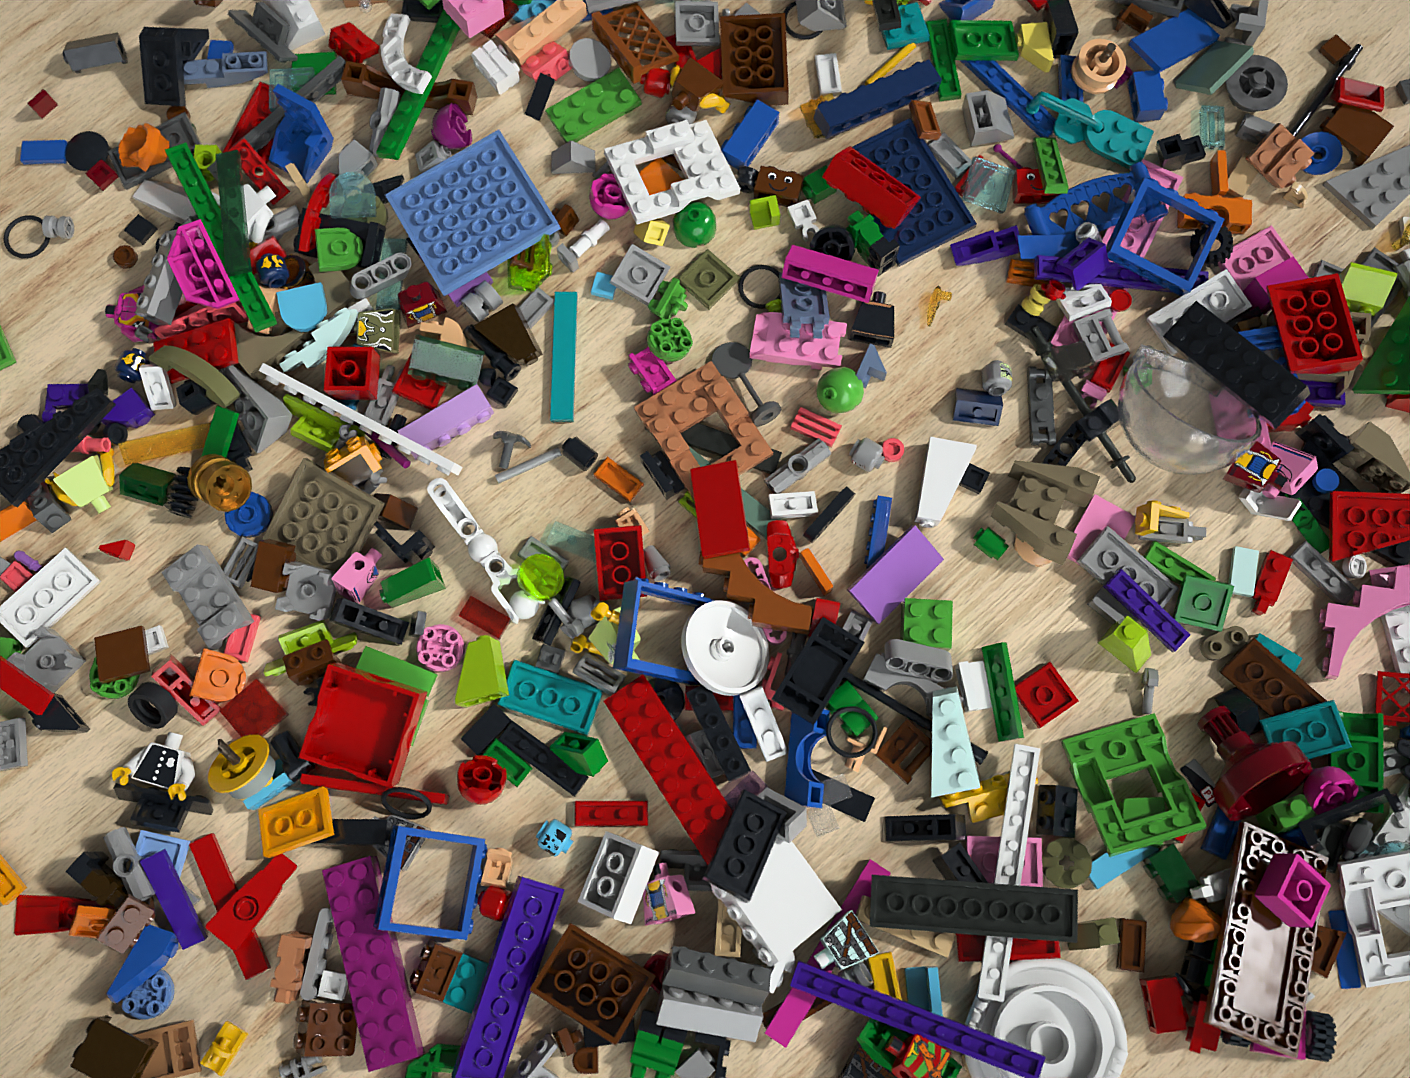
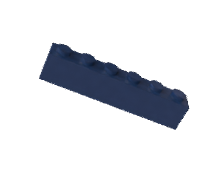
[813,59,942,139]

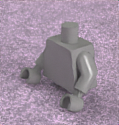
[331,424,387,494]

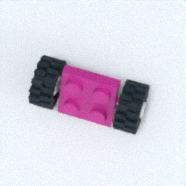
[1220,1007,1337,1062]

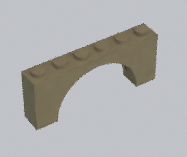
[234,260,363,382]

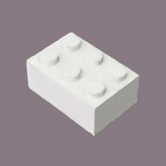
[578,831,659,924]

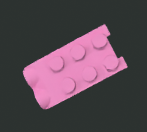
[749,312,847,370]

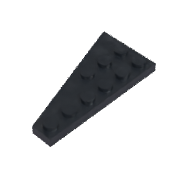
[0,388,116,508]

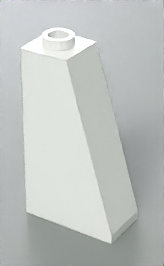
[915,437,977,528]

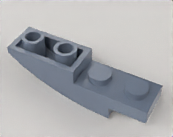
[182,51,268,88]

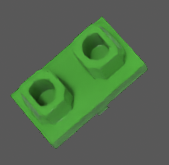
[648,278,688,320]

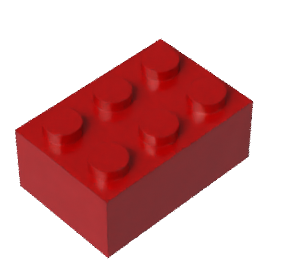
[594,525,647,601]

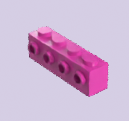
[781,245,879,303]

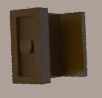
[70,1015,159,1078]

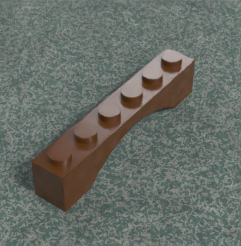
[341,61,478,115]

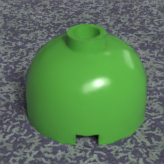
[816,367,864,413]

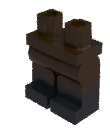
[65,851,128,910]

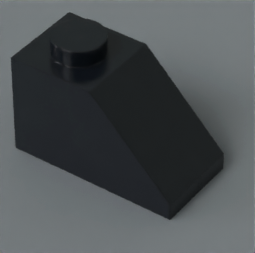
[28,693,90,733]

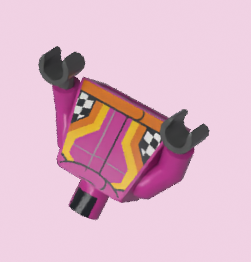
[105,284,159,343]

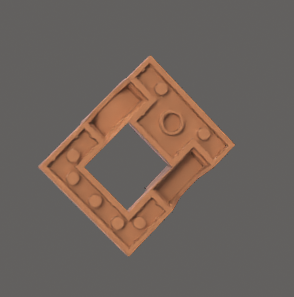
[634,361,773,502]

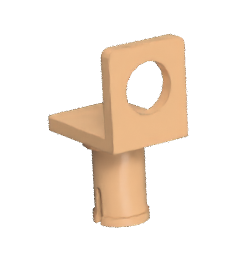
[844,725,887,772]

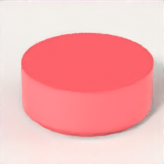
[882,438,904,462]

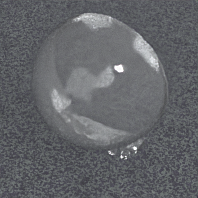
[1118,344,1262,475]

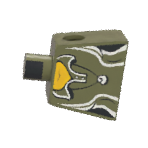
[348,309,401,354]

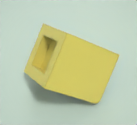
[633,218,670,246]

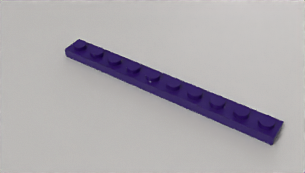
[790,960,1046,1078]

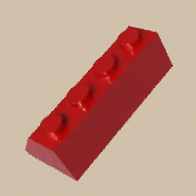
[822,146,921,229]

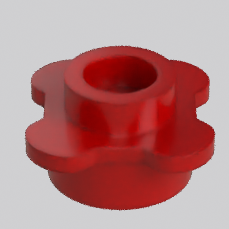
[1041,279,1066,300]

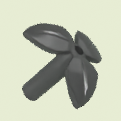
[493,431,531,469]

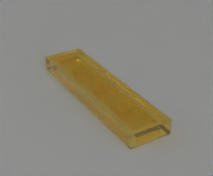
[118,422,211,465]

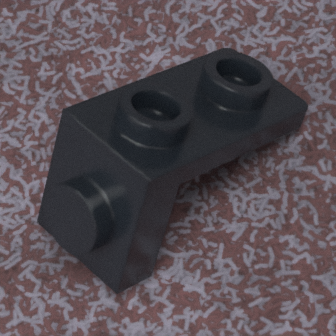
[695,1032,731,1078]

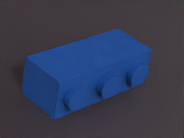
[721,100,779,170]

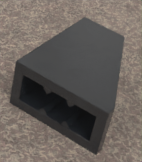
[1042,0,1079,58]

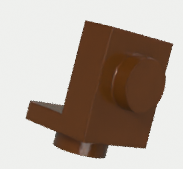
[1115,3,1153,34]

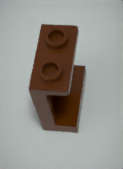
[1319,103,1394,167]

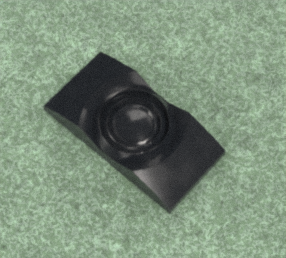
[772,617,865,725]

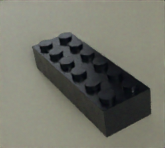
[1163,301,1311,430]

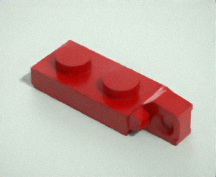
[1252,550,1293,616]

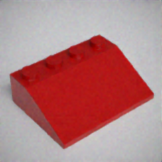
[1266,273,1363,374]

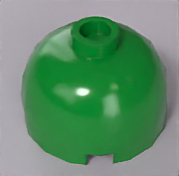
[673,201,717,248]

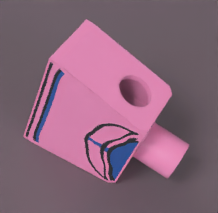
[1262,441,1318,499]
[331,548,382,604]

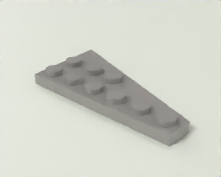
[1323,145,1410,230]

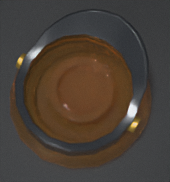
[280,254,314,290]

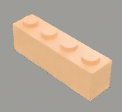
[494,0,588,66]

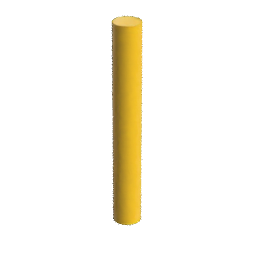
[865,43,916,85]

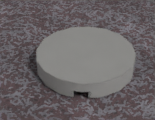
[568,38,611,82]

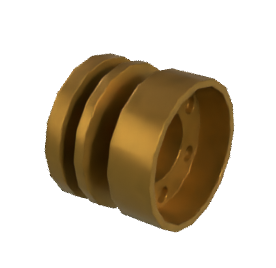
[187,454,252,512]

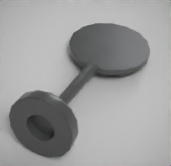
[712,342,782,426]

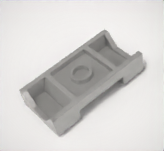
[162,544,255,649]

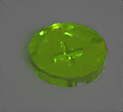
[517,554,564,601]

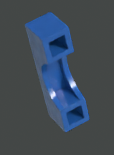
[784,709,830,809]

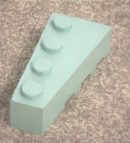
[931,686,980,797]

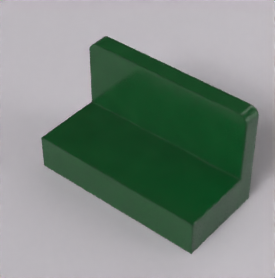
[119,462,176,506]

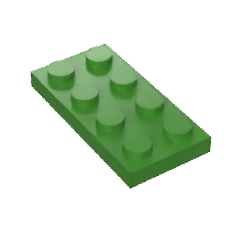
[545,68,642,143]

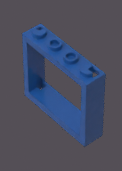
[1106,177,1225,296]
[613,577,715,685]
[373,825,487,940]

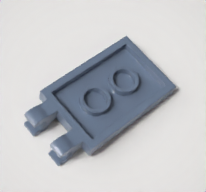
[778,272,830,339]

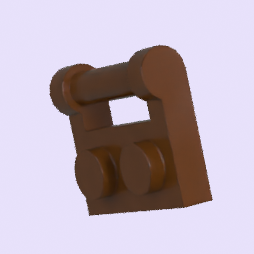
[875,719,932,785]

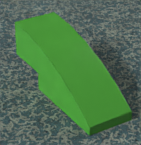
[356,646,437,697]

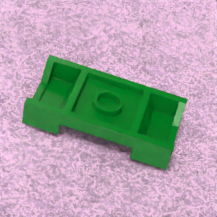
[1328,710,1384,814]

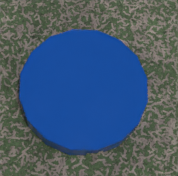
[224,492,273,538]

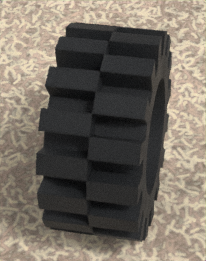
[1190,224,1233,268]

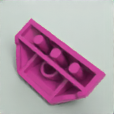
[167,219,240,309]

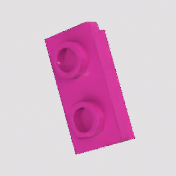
[628,347,677,395]

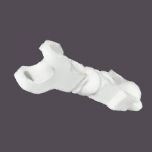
[427,478,545,625]

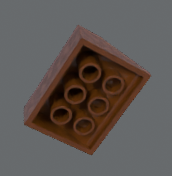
[720,13,789,106]
[529,923,656,1046]

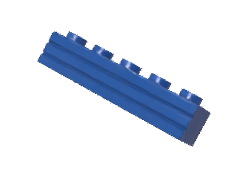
[864,495,892,569]

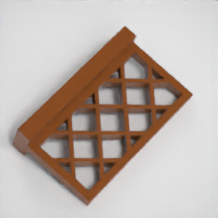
[591,3,679,84]

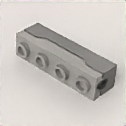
[135,230,183,326]

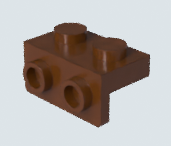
[283,639,341,686]

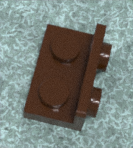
[410,939,463,1002]

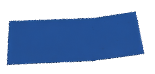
[1017,233,1080,259]

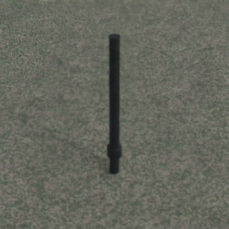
[1289,44,1363,137]

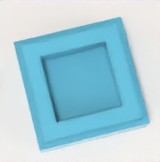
[591,272,617,300]

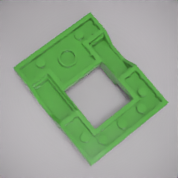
[1061,713,1207,857]

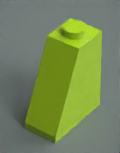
[1098,615,1151,673]
[455,635,509,708]

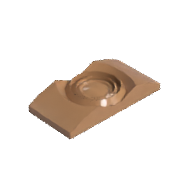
[133,1019,202,1078]

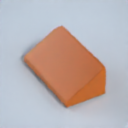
[0,501,37,542]

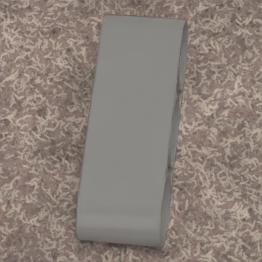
[349,253,411,300]
[884,639,953,682]

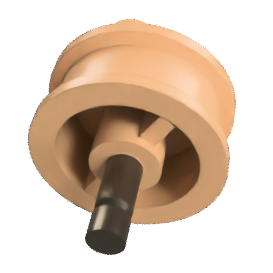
[1071,39,1126,94]

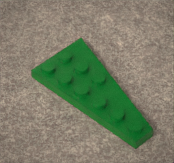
[1352,296,1410,394]

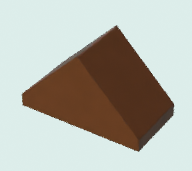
[373,493,418,530]

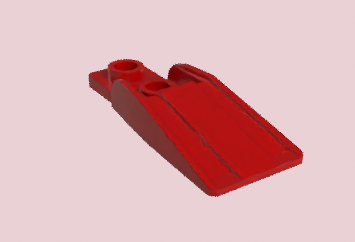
[205,853,297,951]
[14,895,114,935]

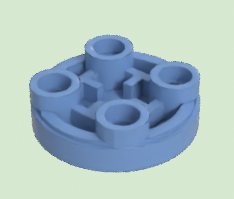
[122,969,174,1019]

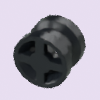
[736,166,759,193]

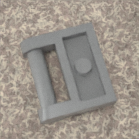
[1072,309,1129,365]

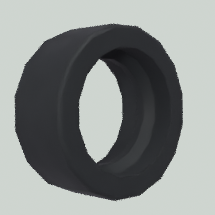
[128,682,178,729]

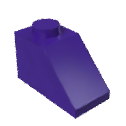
[100,388,155,428]

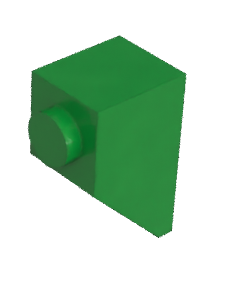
[549,732,608,777]

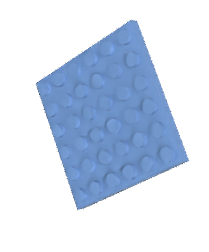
[385,129,561,296]

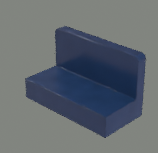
[953,388,1003,426]

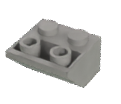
[962,90,1014,146]

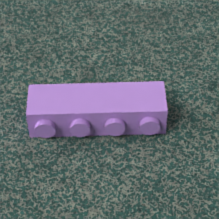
[398,384,494,459]

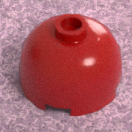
[457,756,507,805]

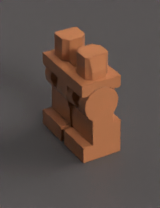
[270,931,314,1004]

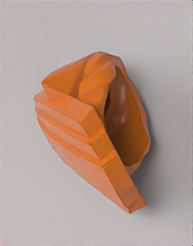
[118,123,170,172]
[1170,897,1222,943]

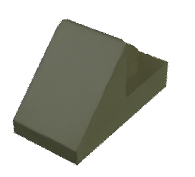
[1067,917,1120,951]

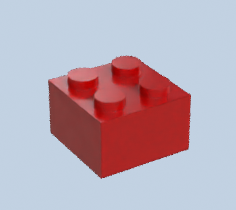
[324,347,380,400]

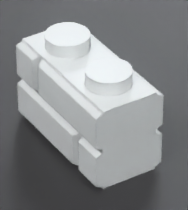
[471,40,520,94]

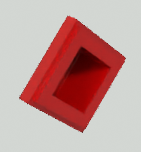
[98,540,135,561]

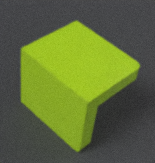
[749,195,781,230]

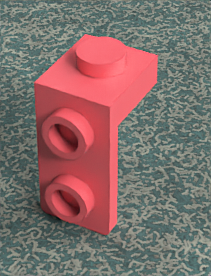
[761,652,785,711]

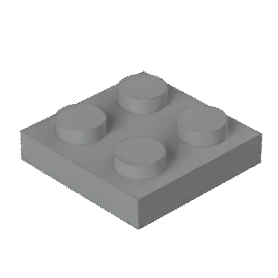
[609,244,670,306]

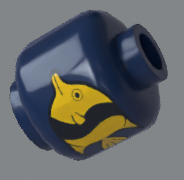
[255,253,290,288]
[115,348,150,383]

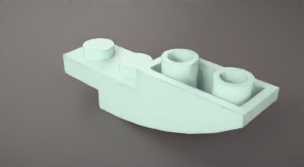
[279,308,358,372]

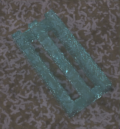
[1200,105,1225,150]

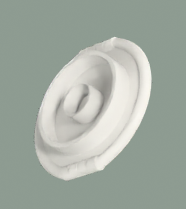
[964,958,1128,1078]

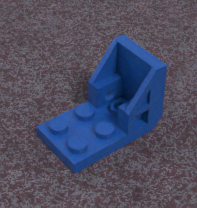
[269,84,334,183]

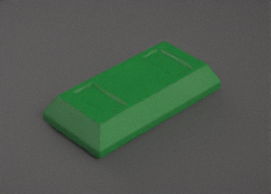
[482,738,533,787]

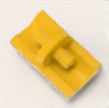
[200,1021,249,1076]

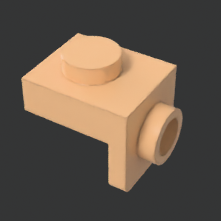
[615,507,650,536]
[481,848,513,889]

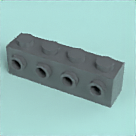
[662,946,771,1007]

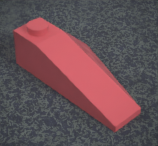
[154,301,248,340]

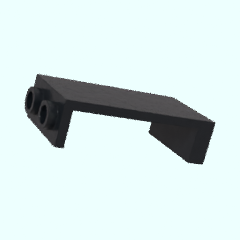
[293,208,386,268]
[1298,788,1405,852]

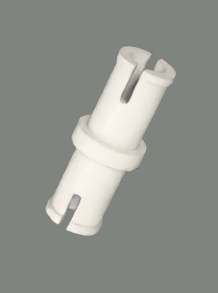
[569,219,610,259]

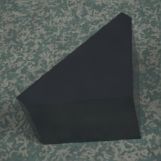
[1214,687,1261,736]

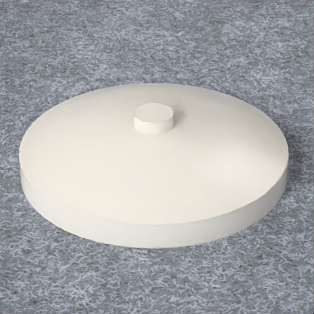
[681,600,769,696]

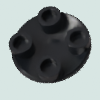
[65,131,111,171]

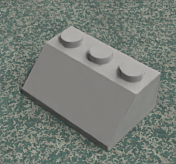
[795,0,847,31]

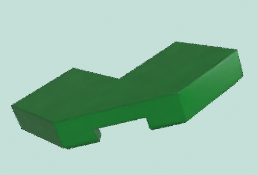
[405,1043,461,1078]

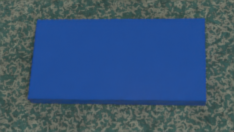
[1128,9,1220,73]

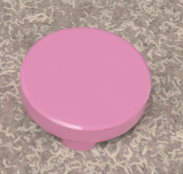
[416,624,465,672]

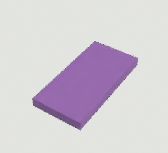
[847,525,944,624]

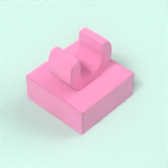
[1081,380,1107,408]

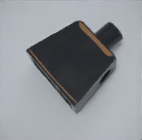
[849,291,894,348]

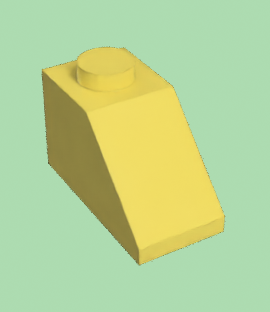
[1015,22,1054,73]

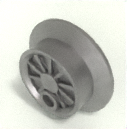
[1225,55,1288,112]

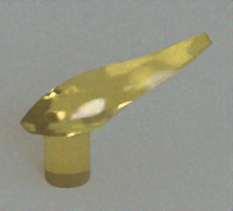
[1391,223,1410,251]
[927,285,952,327]

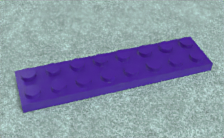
[451,875,564,1078]

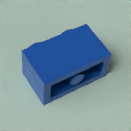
[1127,70,1168,122]

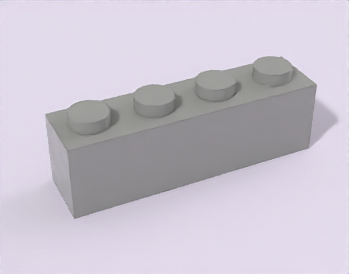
[656,984,763,1042]

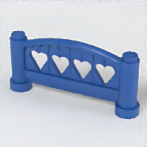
[1024,161,1169,235]

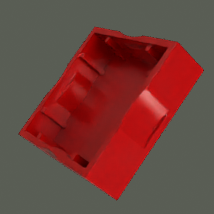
[299,662,427,788]

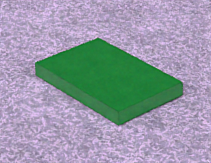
[948,20,1019,61]

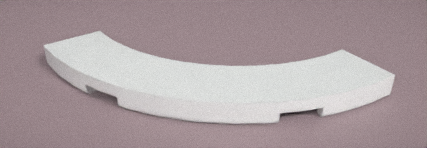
[381,13,432,94]

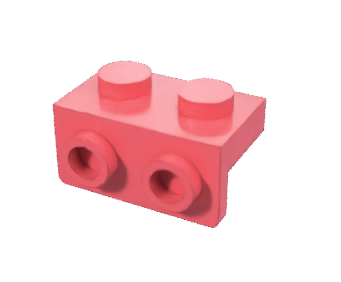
[520,41,572,83]

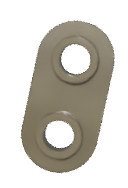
[1200,626,1248,661]

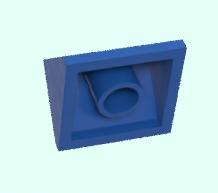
[939,0,995,20]

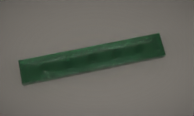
[216,150,252,276]

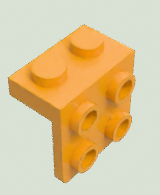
[323,435,382,473]

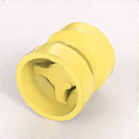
[1021,284,1050,316]

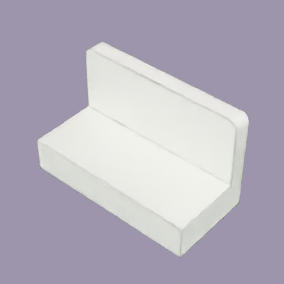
[955,661,992,713]

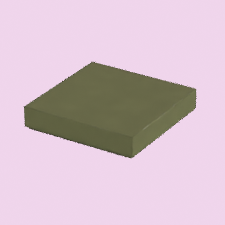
[677,249,740,310]

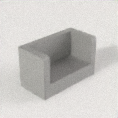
[758,788,807,843]

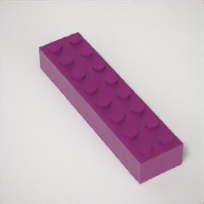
[322,856,424,1072]

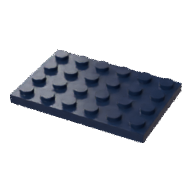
[834,118,977,267]

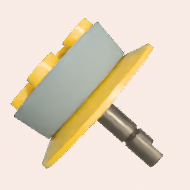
[208,735,275,800]

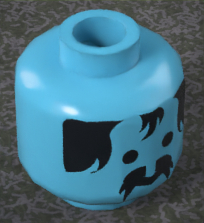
[536,819,574,857]

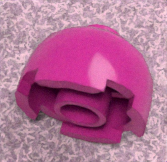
[589,174,629,219]
[1303,766,1358,815]

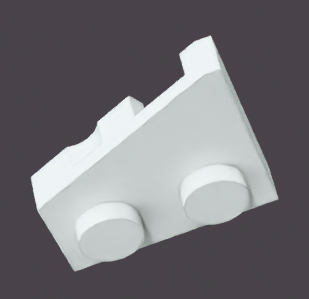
[1055,284,1112,322]

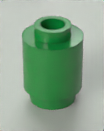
[973,527,1009,560]

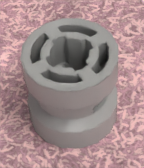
[42,215,74,239]
[838,961,873,987]

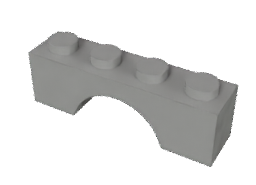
[863,653,964,718]

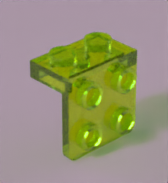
[507,234,552,292]

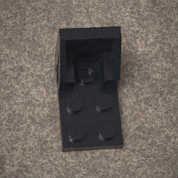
[139,27,209,106]

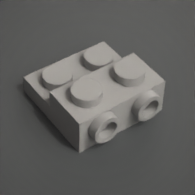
[674,0,719,46]

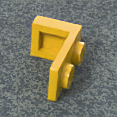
[1135,501,1189,536]

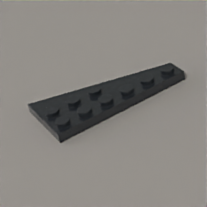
[1277,440,1410,566]

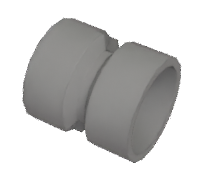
[460,280,503,323]

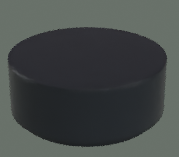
[103,423,128,446]

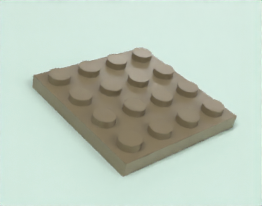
[262,458,385,572]

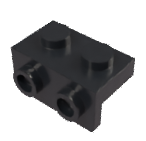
[1036,785,1078,838]

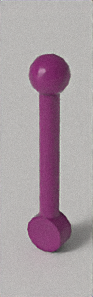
[993,144,1023,169]

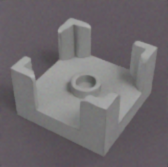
[1224,0,1268,46]
[275,561,337,621]
[7,625,86,693]

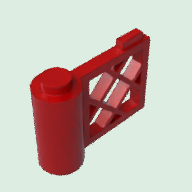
[1375,671,1410,726]

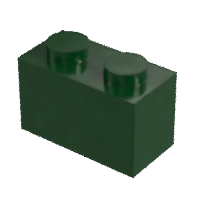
[1143,843,1201,903]

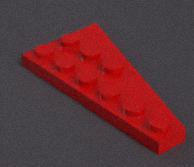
[1329,491,1410,562]

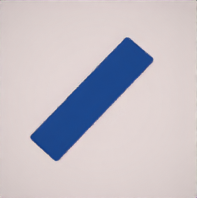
[1328,910,1361,989]

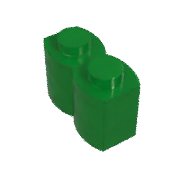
[825,681,879,738]

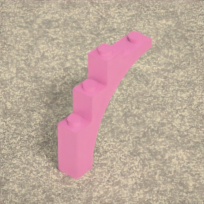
[1318,566,1410,680]

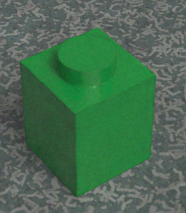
[802,165,837,205]

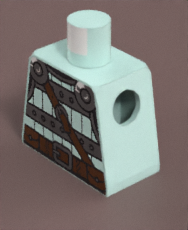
[814,910,879,970]

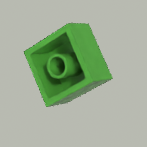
[900,598,953,651]

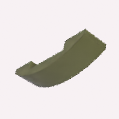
[149,345,240,408]

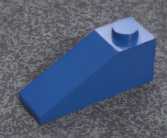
[106,925,179,1004]

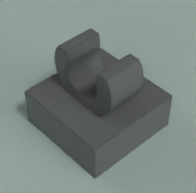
[535,644,566,674]

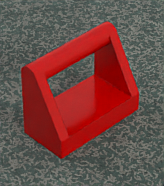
[1330,76,1384,112]

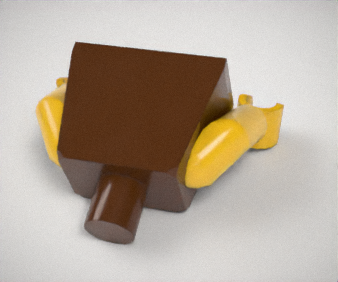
[670,57,731,113]

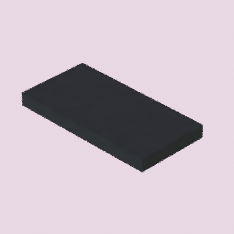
[703,789,787,903]

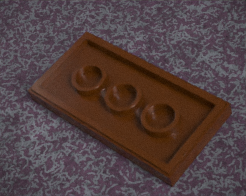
[1219,637,1327,717]

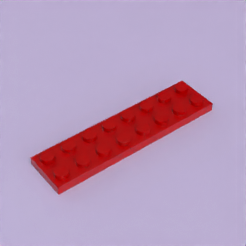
[604,675,733,865]

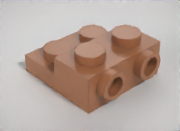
[1245,123,1315,189]

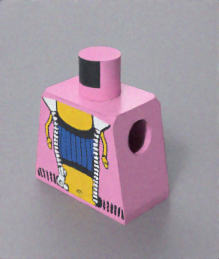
[643,863,695,926]

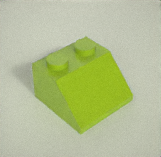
[1339,262,1397,316]

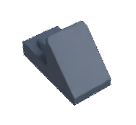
[856,344,887,388]

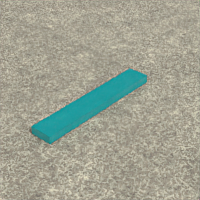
[550,292,578,422]

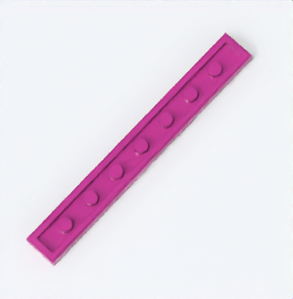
[764,859,891,1048]

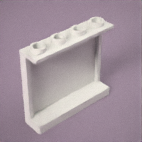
[709,837,842,967]

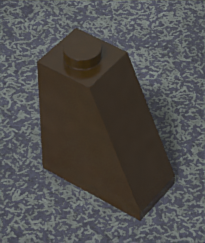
[474,303,543,365]

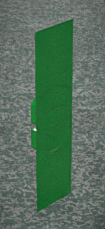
[1285,494,1329,554]

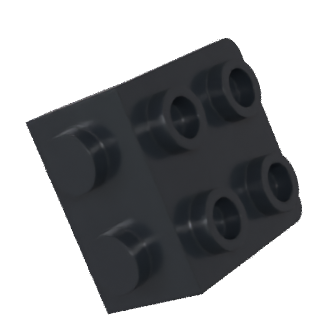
[374,521,435,565]

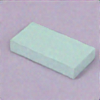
[1228,546,1259,597]

